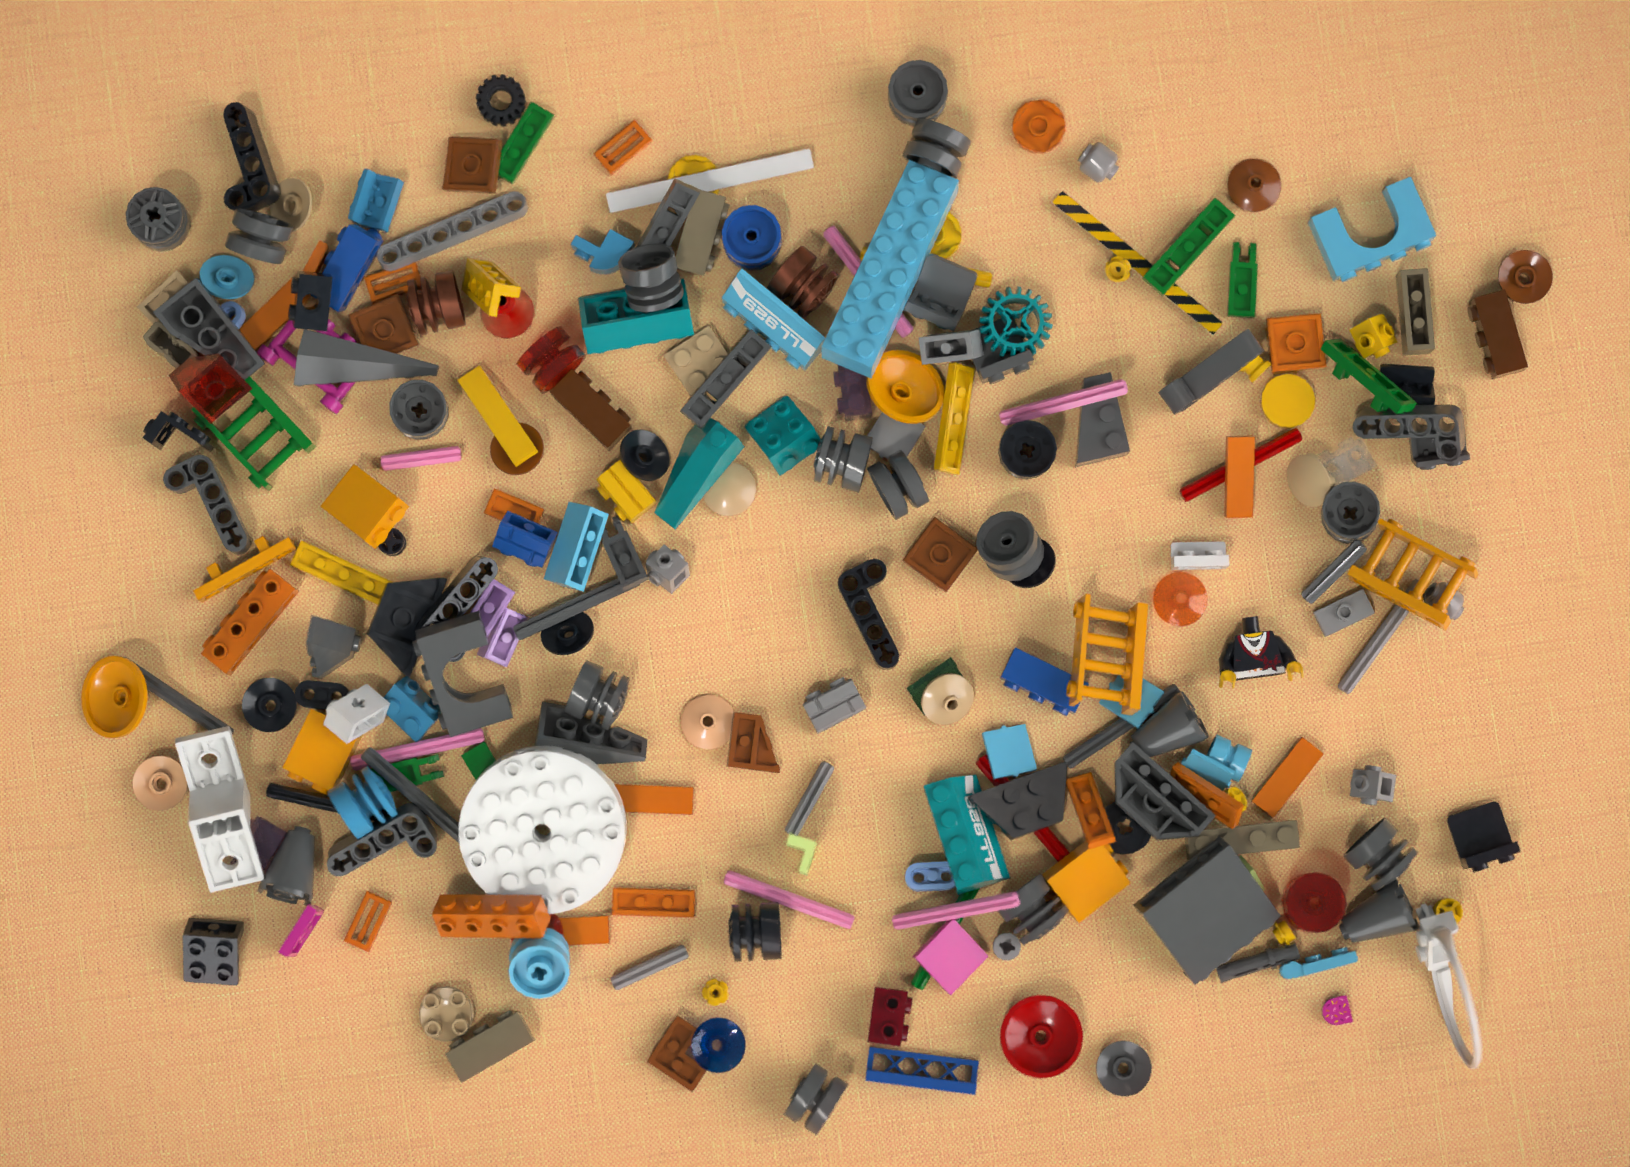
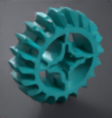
[979,287,1053,358]

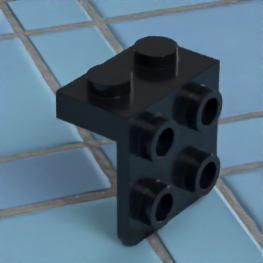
[142,411,214,452]
[1447,801,1521,873]

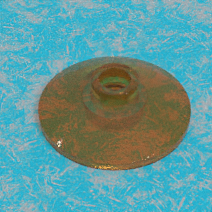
[1153,572,1208,627]

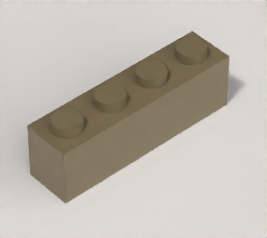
[1185,820,1300,860]

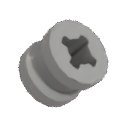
[993,933,1021,960]

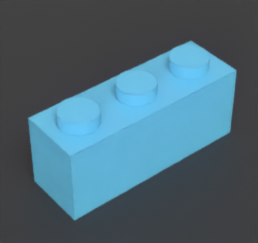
[544,502,609,592]

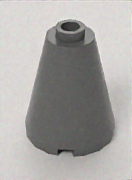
[1129,691,1209,757]
[258,826,315,905]
[1339,879,1419,943]

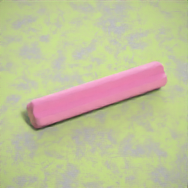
[381,446,461,471]

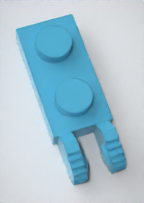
[1279,947,1358,979]

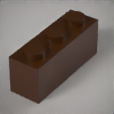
[1467,289,1528,380]
[550,369,632,452]

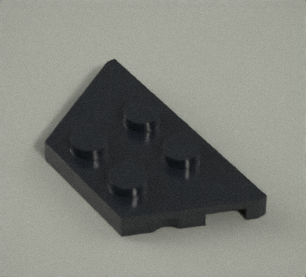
[367,577,447,677]
[968,762,1067,840]

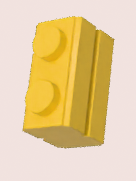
[596,459,656,524]

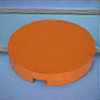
[1012,99,1065,154]

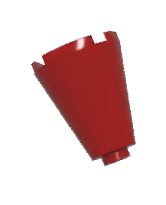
[480,289,534,339]

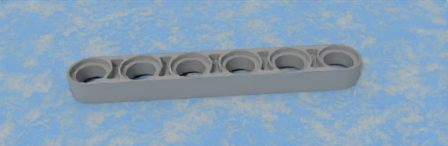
[377,191,528,271]

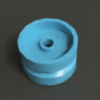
[509,928,570,999]

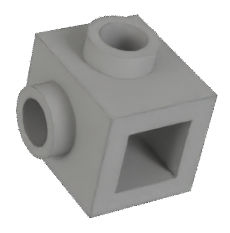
[646,544,690,594]
[1350,765,1396,806]

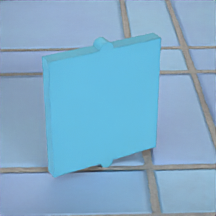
[1099,675,1164,729]
[982,724,1037,779]
[1181,749,1236,791]

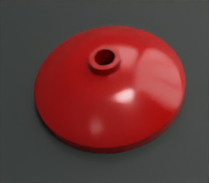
[1000,995,1083,1079]

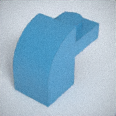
[571,229,635,275]

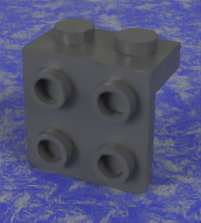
[904,254,977,331]
[972,318,1034,385]

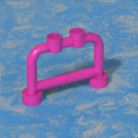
[257,319,357,415]

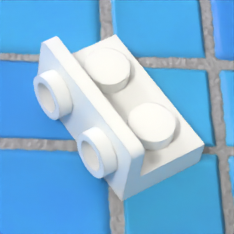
[1171,542,1229,570]

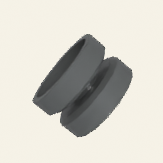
[888,60,948,126]
[902,119,971,178]
[225,208,293,264]
[867,449,929,520]
[976,511,1044,581]
[784,1063,848,1136]

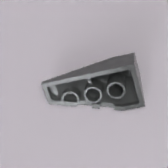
[534,701,648,764]

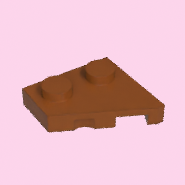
[726,712,780,773]

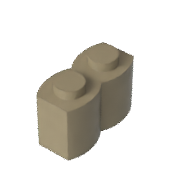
[143,322,202,376]

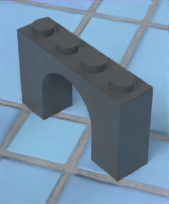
[412,611,513,737]

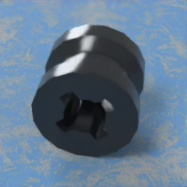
[378,528,407,557]

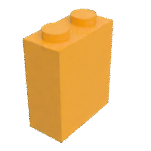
[320,464,409,549]
[282,709,363,794]
[1042,841,1131,923]

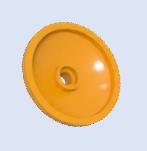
[866,350,944,424]
[81,656,148,738]

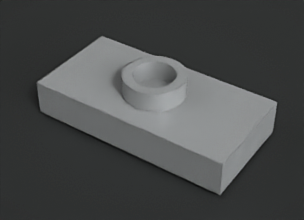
[1313,589,1375,637]

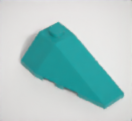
[654,418,745,530]

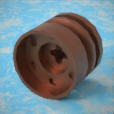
[767,246,838,318]
[407,270,466,336]

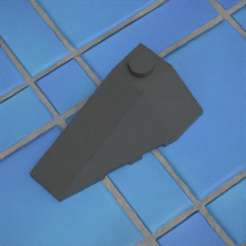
[153,278,265,381]
[306,615,362,679]

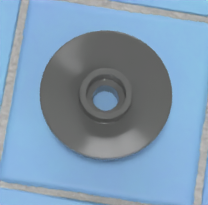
[1096,1041,1152,1097]

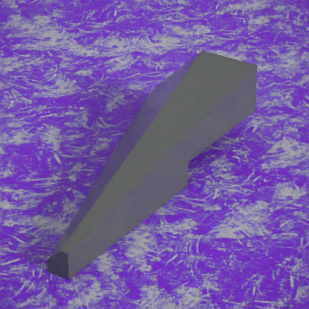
[294,329,439,387]

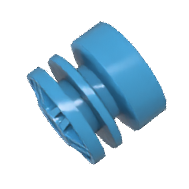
[327,766,398,839]

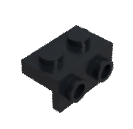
[1379,364,1435,405]

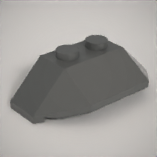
[1114,743,1216,840]

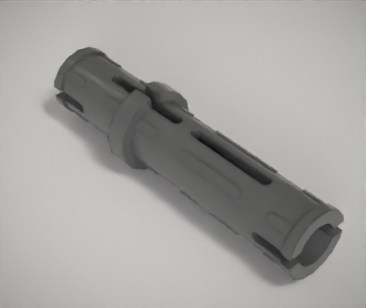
[1216,941,1300,983]

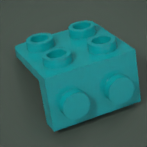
[745,396,821,476]

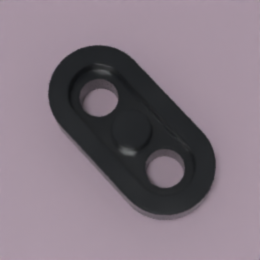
[295,680,349,710]

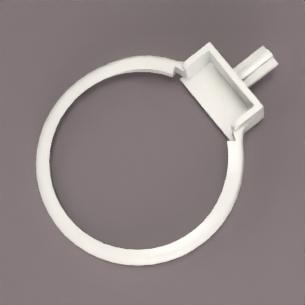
[1415,904,1481,1069]

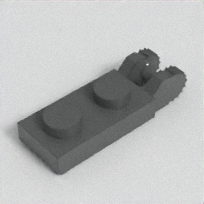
[602,515,649,591]

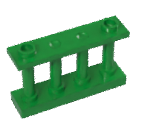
[191,374,316,491]

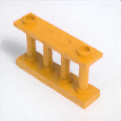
[1347,518,1479,631]
[1066,594,1148,716]

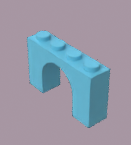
[1308,176,1437,282]

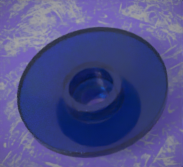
[691,1017,746,1073]

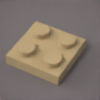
[664,326,728,397]

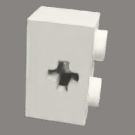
[323,684,390,744]

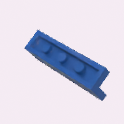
[865,1047,979,1095]

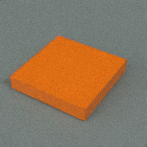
[1266,313,1327,373]

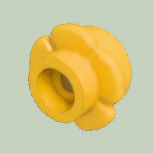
[1105,256,1131,282]
[1272,920,1296,945]
[702,979,729,1006]

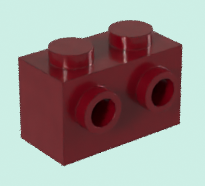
[867,987,912,1047]

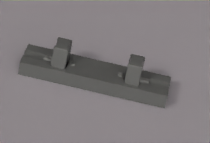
[637,178,700,247]
[680,329,772,429]

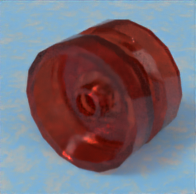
[516,326,586,394]
[1281,872,1347,933]

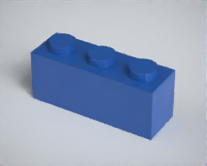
[311,224,384,312]
[1000,647,1089,716]

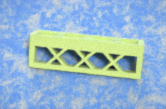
[786,833,817,876]

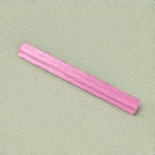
[823,226,913,338]
[999,379,1128,426]
[350,728,485,771]
[724,870,855,929]
[892,891,1020,930]

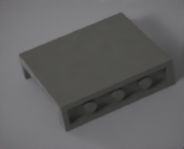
[1133,836,1281,985]

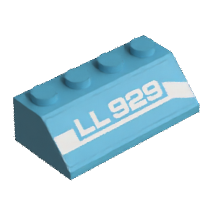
[722,269,825,371]

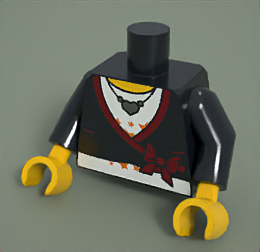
[1218,616,1304,689]

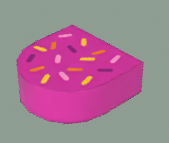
[1321,995,1353,1025]

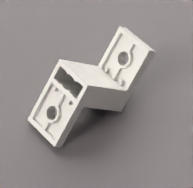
[175,726,264,893]

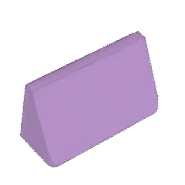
[470,579,516,637]
[477,607,528,667]

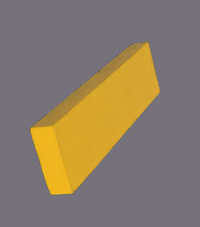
[933,363,975,475]
[457,365,538,467]
[290,540,392,605]

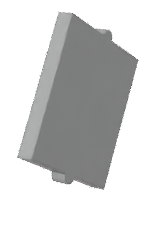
[868,412,926,459]

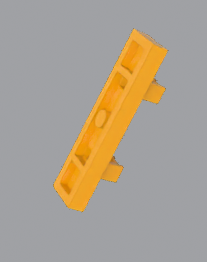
[193,536,297,603]

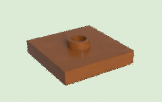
[442,137,502,194]
[348,294,419,354]
[902,517,978,593]

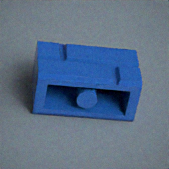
[492,511,558,568]

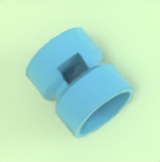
[1206,735,1252,782]

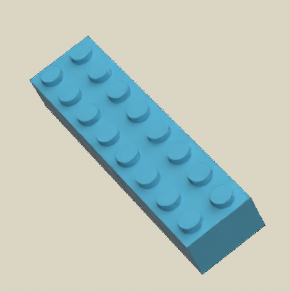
[821,160,959,379]

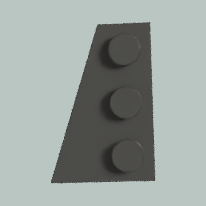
[1075,372,1130,468]

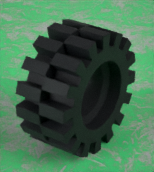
[476,74,526,127]

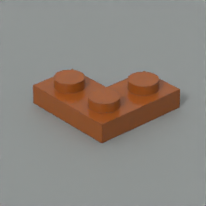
[647,1015,708,1092]

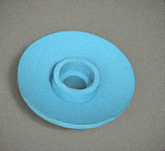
[199,255,254,299]

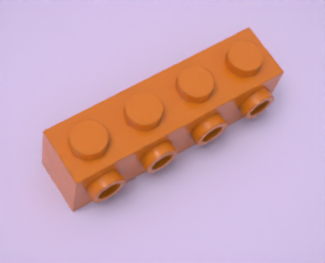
[201,569,299,676]
[432,894,551,938]

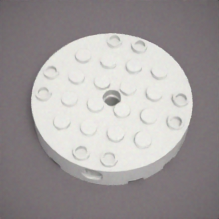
[459,746,627,914]

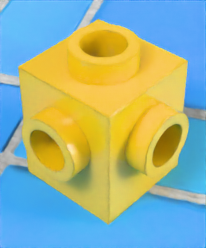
[1349,314,1398,359]

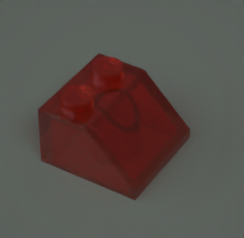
[169,353,252,423]

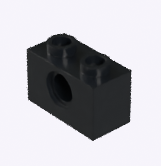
[288,271,333,331]

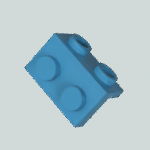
[348,169,404,233]
[383,676,442,742]

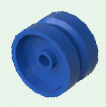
[722,205,782,271]

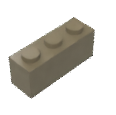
[675,189,730,276]
[1396,268,1435,356]
[445,1010,536,1083]

